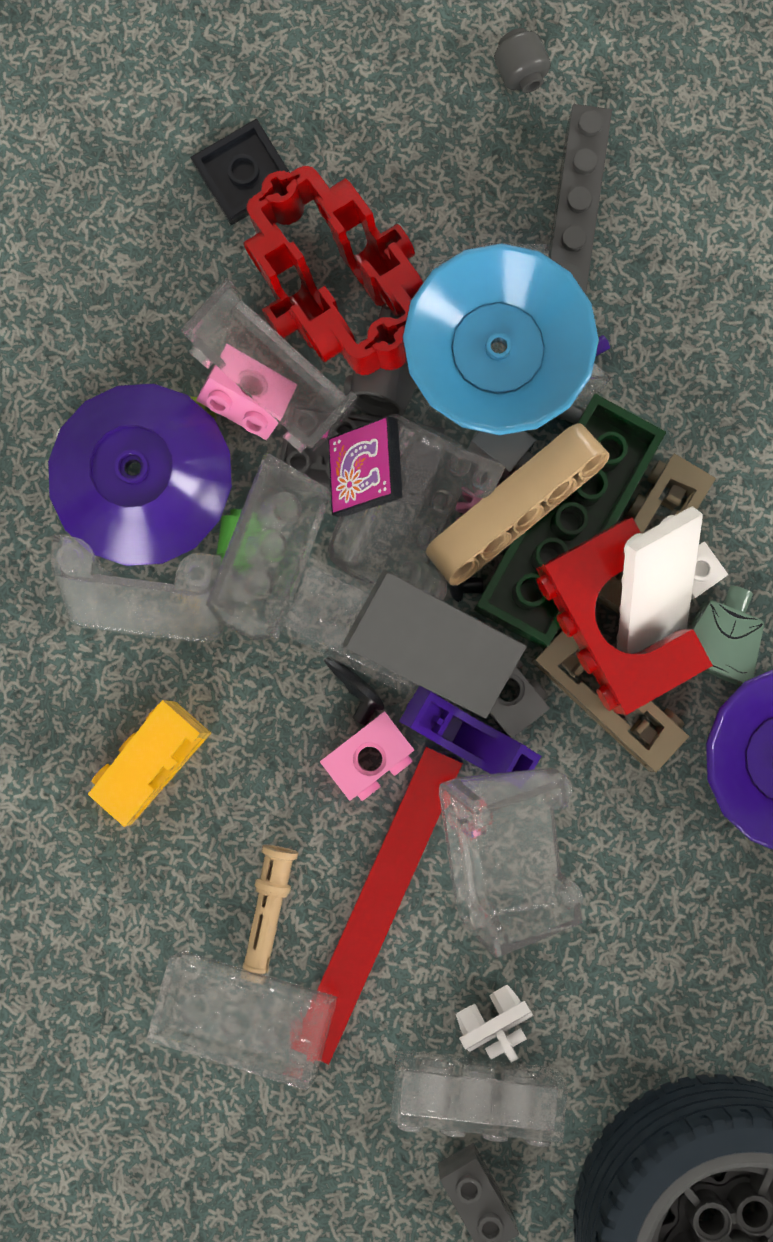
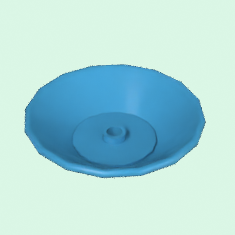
[403,243,599,435]

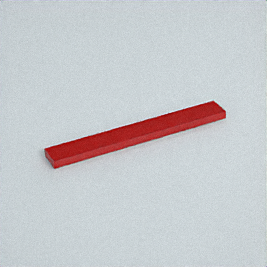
[291,747,463,1065]

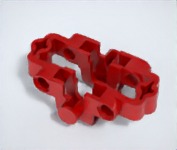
[243,166,424,375]

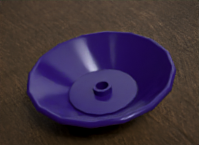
[48,383,232,566]
[706,669,773,850]

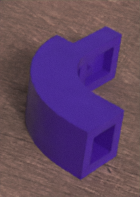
[399,685,542,792]

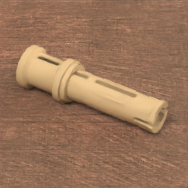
[243,845,298,974]

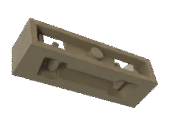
[597,453,716,614]
[531,629,690,773]

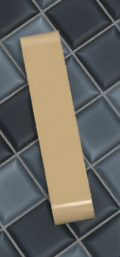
[426,423,609,586]

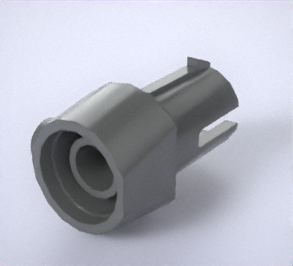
[344,303,417,418]

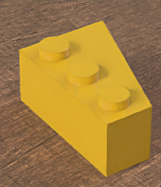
[88,700,211,827]

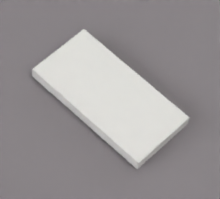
[617,506,703,654]

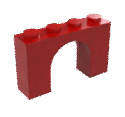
[536,517,713,715]

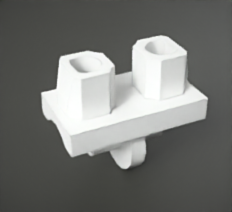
[456,985,533,1063]

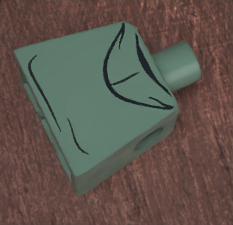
[687,585,764,686]

